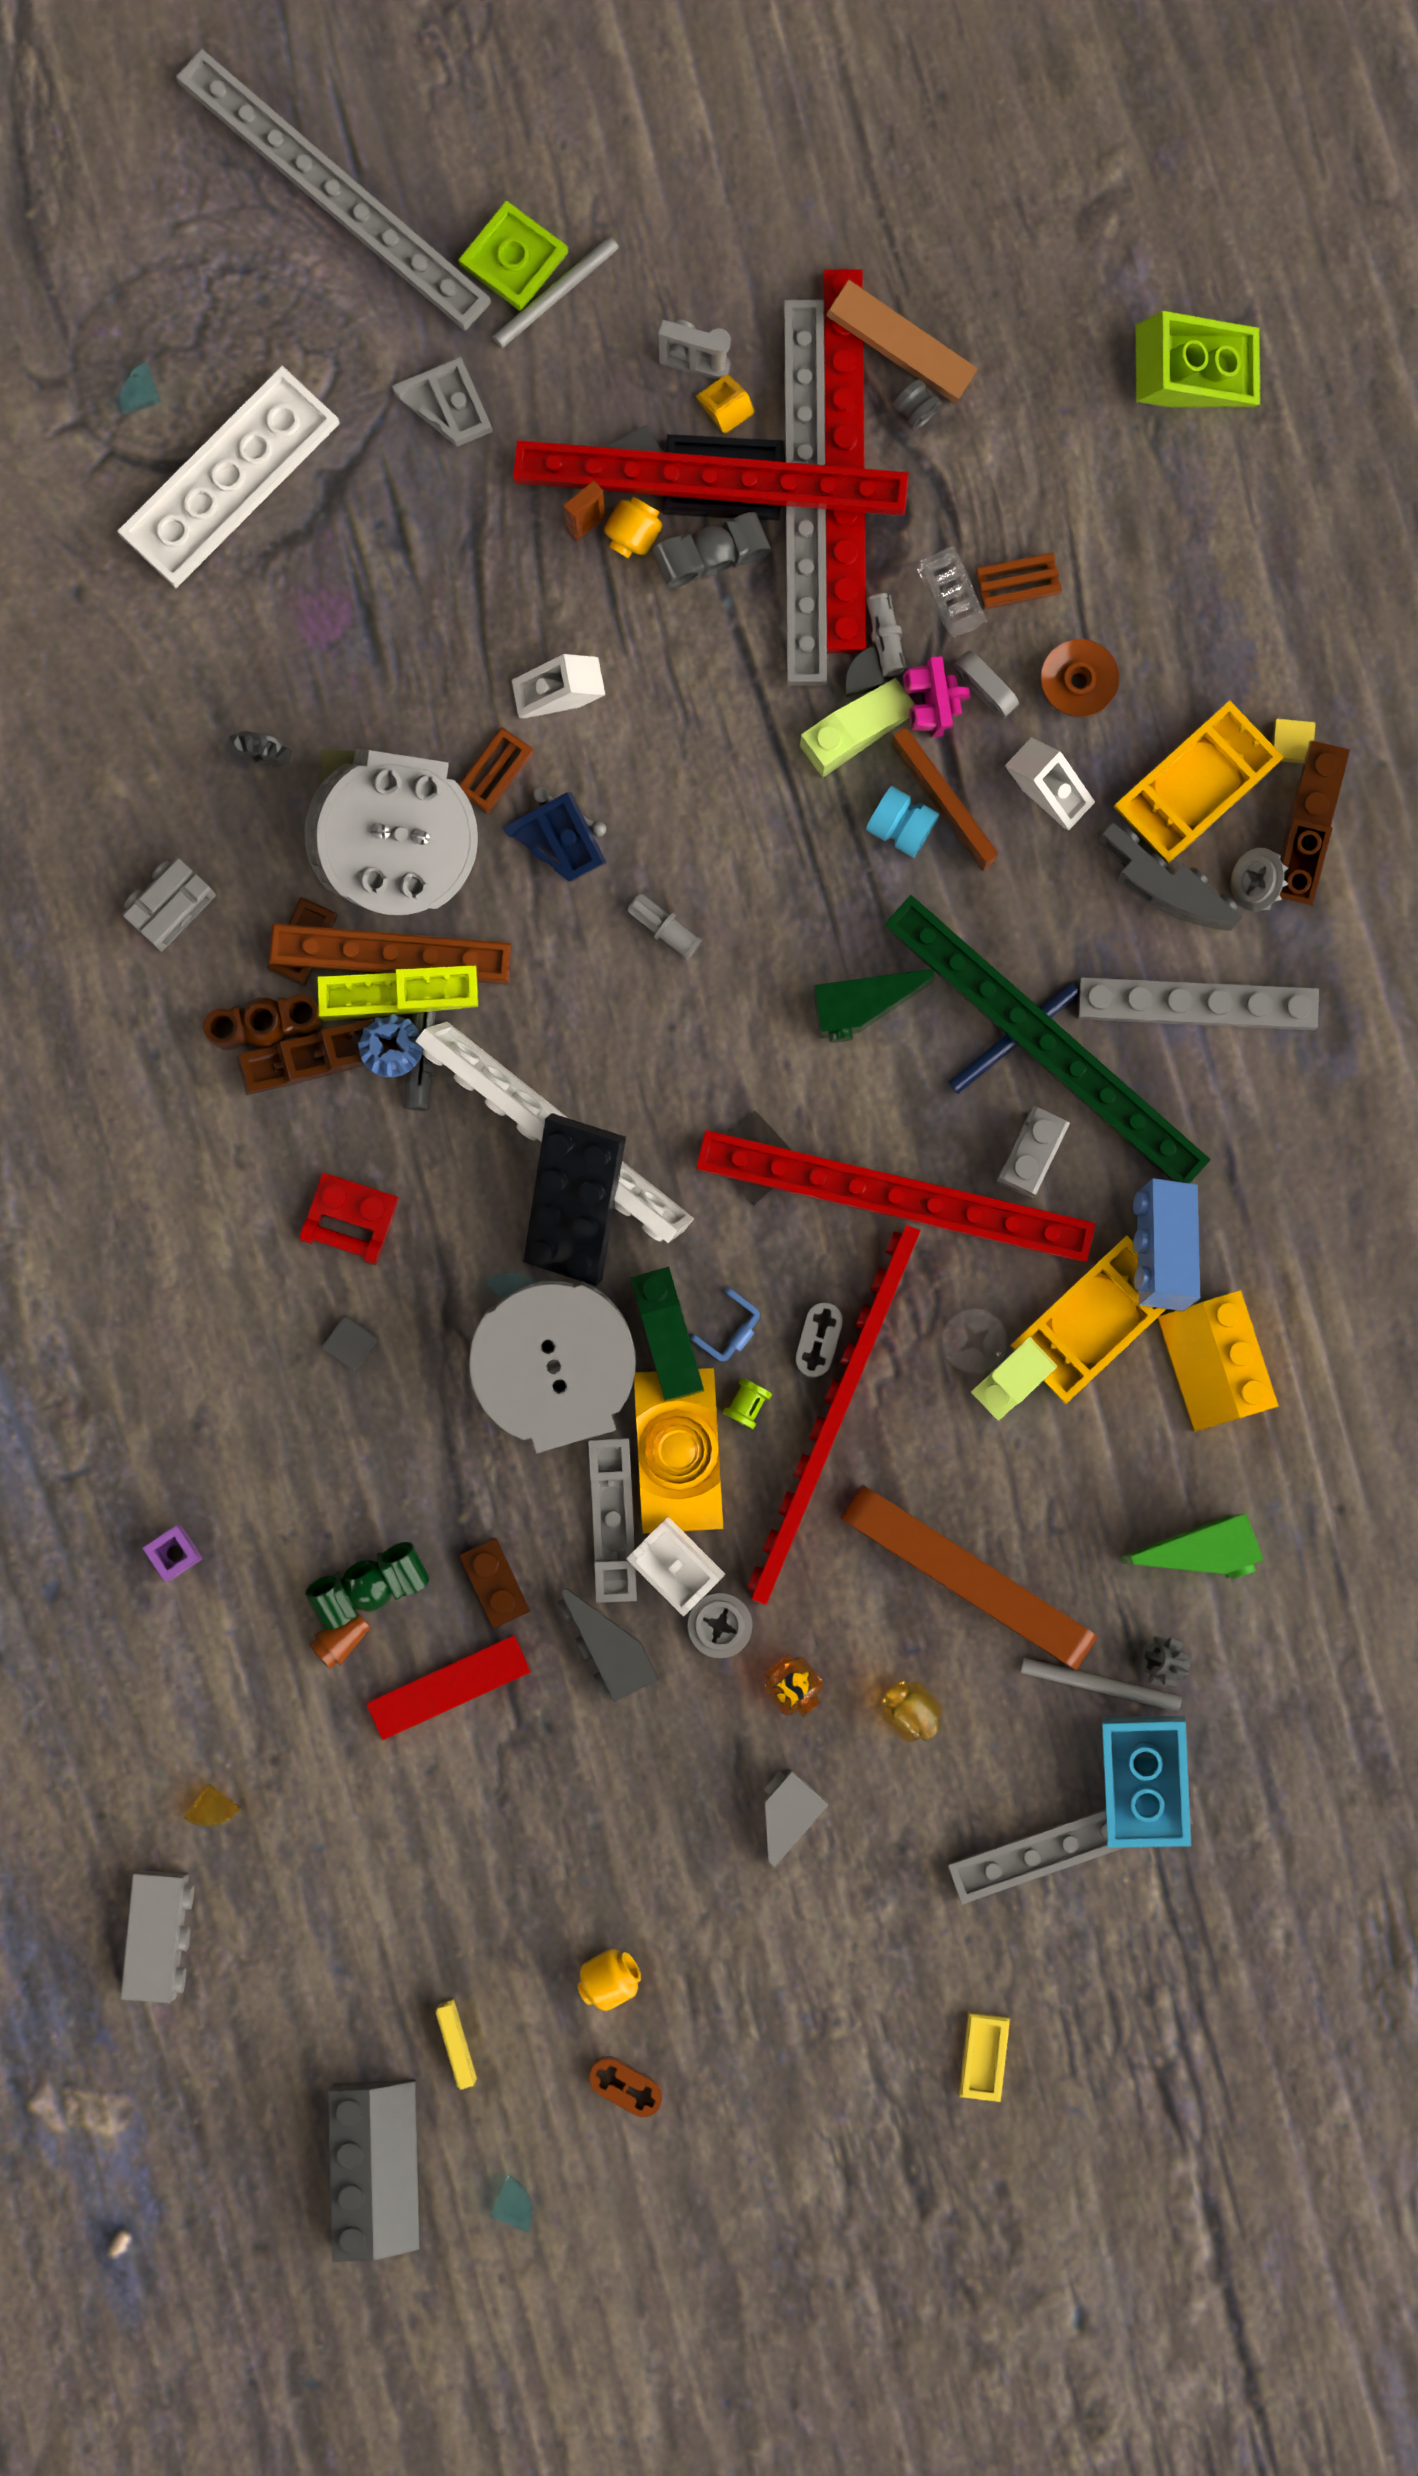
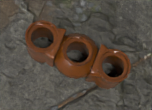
[203,994,323,1050]

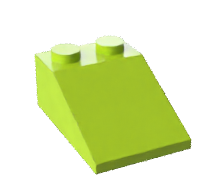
[1136,311,1260,407]

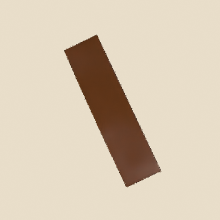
[236,1015,403,1095]

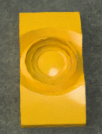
[1113,700,1284,864]
[1010,1235,1166,1404]
[634,1368,723,1534]

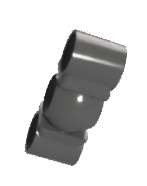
[652,512,771,588]

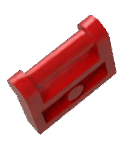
[300,1172,400,1265]

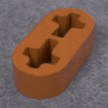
[589,2056,662,2117]

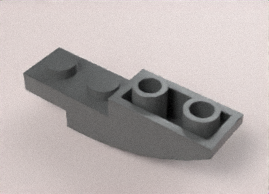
[1098,822,1242,931]

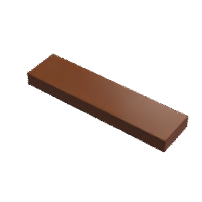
[891,727,998,871]

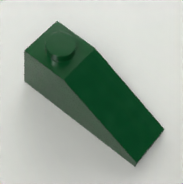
[813,969,935,1043]
[630,1267,704,1402]

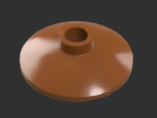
[1040,639,1120,717]

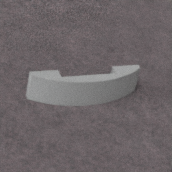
[588,1438,637,1603]

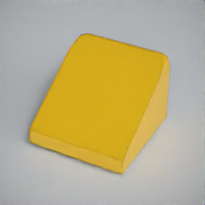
[696,374,754,433]

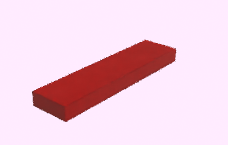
[366,1635,532,1741]

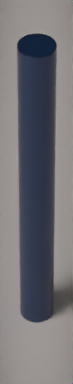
[948,982,1079,1094]

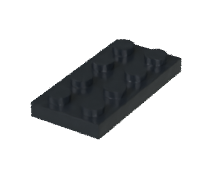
[523,1113,626,1286]

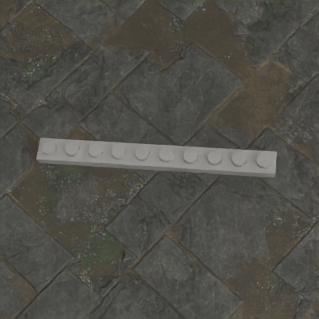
[176,49,491,331]
[784,300,827,686]

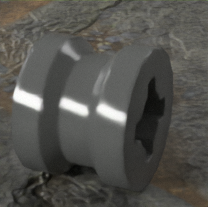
[892,379,942,430]

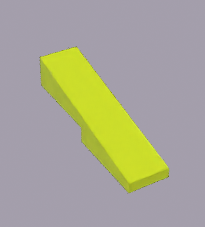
[318,965,478,1022]

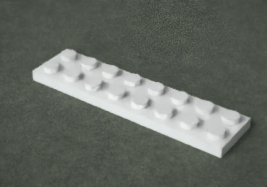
[415,1022,694,1243]

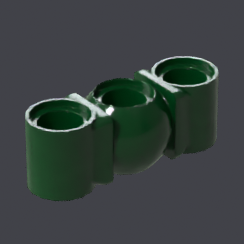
[305,1542,429,1630]

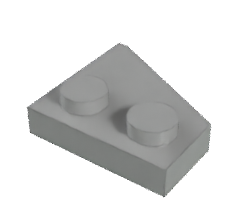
[392,357,493,447]

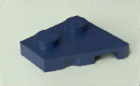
[502,792,607,882]

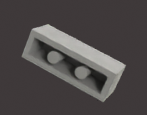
[121,1870,194,2004]

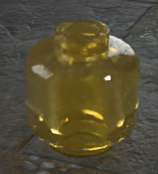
[882,1681,942,1742]

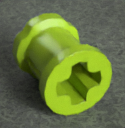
[722,1377,772,1430]

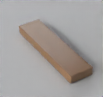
[826,280,978,404]

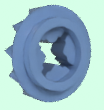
[358,1014,423,1077]

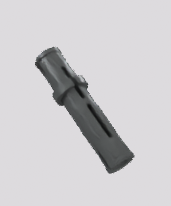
[403,1011,436,1111]

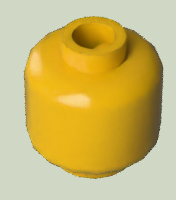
[604,496,662,558]
[578,1949,641,2011]

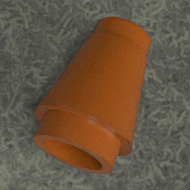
[309,1612,371,1669]

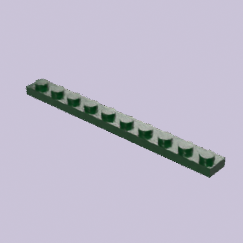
[883,894,1211,1184]

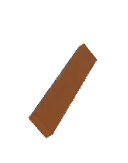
[269,923,511,984]

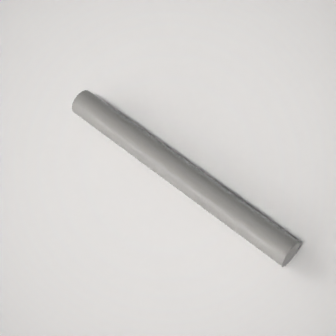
[492,236,619,349]
[1020,1657,1182,1712]

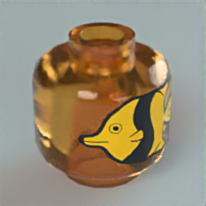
[763,1654,824,1717]

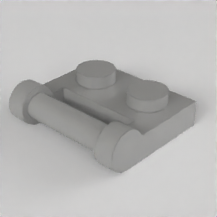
[658,320,731,380]

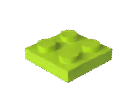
[459,201,568,312]

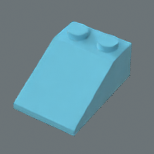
[1102,1715,1191,1848]

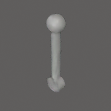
[534,787,606,837]

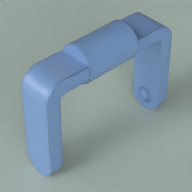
[689,1287,760,1362]

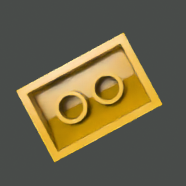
[1157,1290,1279,1432]

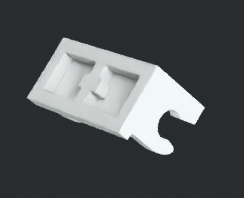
[626,1517,725,1617]

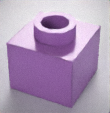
[143,1525,204,1582]

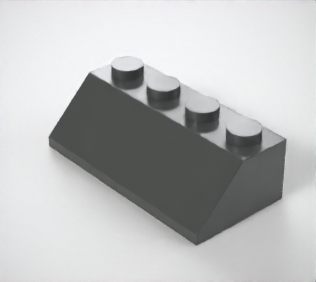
[328,2080,420,2262]

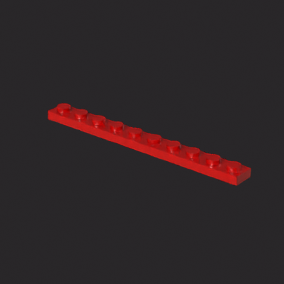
[823,269,866,654]
[513,440,909,516]
[696,1130,1096,1263]
[747,1224,921,1605]

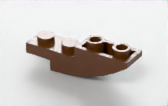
[1280,740,1351,906]

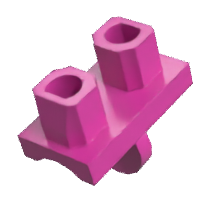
[903,656,971,738]

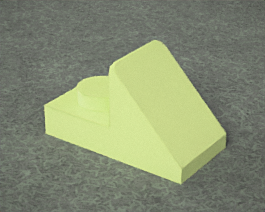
[971,1337,1057,1421]

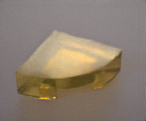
[184,1784,242,1826]

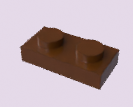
[459,1538,531,1629]

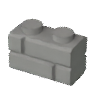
[122,857,216,952]
[995,1106,1070,1200]

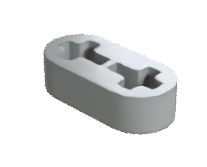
[953,650,1019,718]
[795,1302,843,1378]

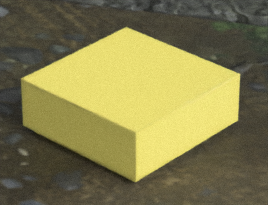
[1272,719,1316,764]

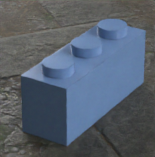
[1133,1178,1200,1311]

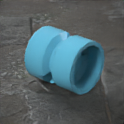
[866,786,940,858]

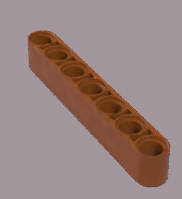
[841,1485,1098,1671]

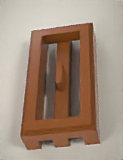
[976,552,1062,610]
[459,726,534,815]

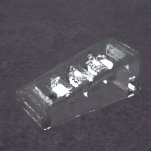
[918,546,987,639]

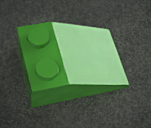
[1120,1513,1264,1579]

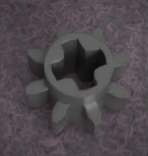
[1140,1636,1192,1688]

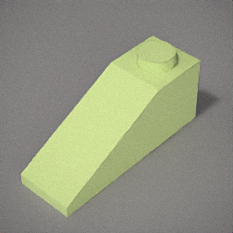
[800,678,915,778]

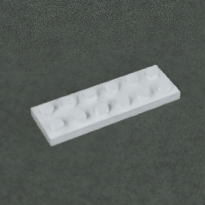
[117,366,340,588]

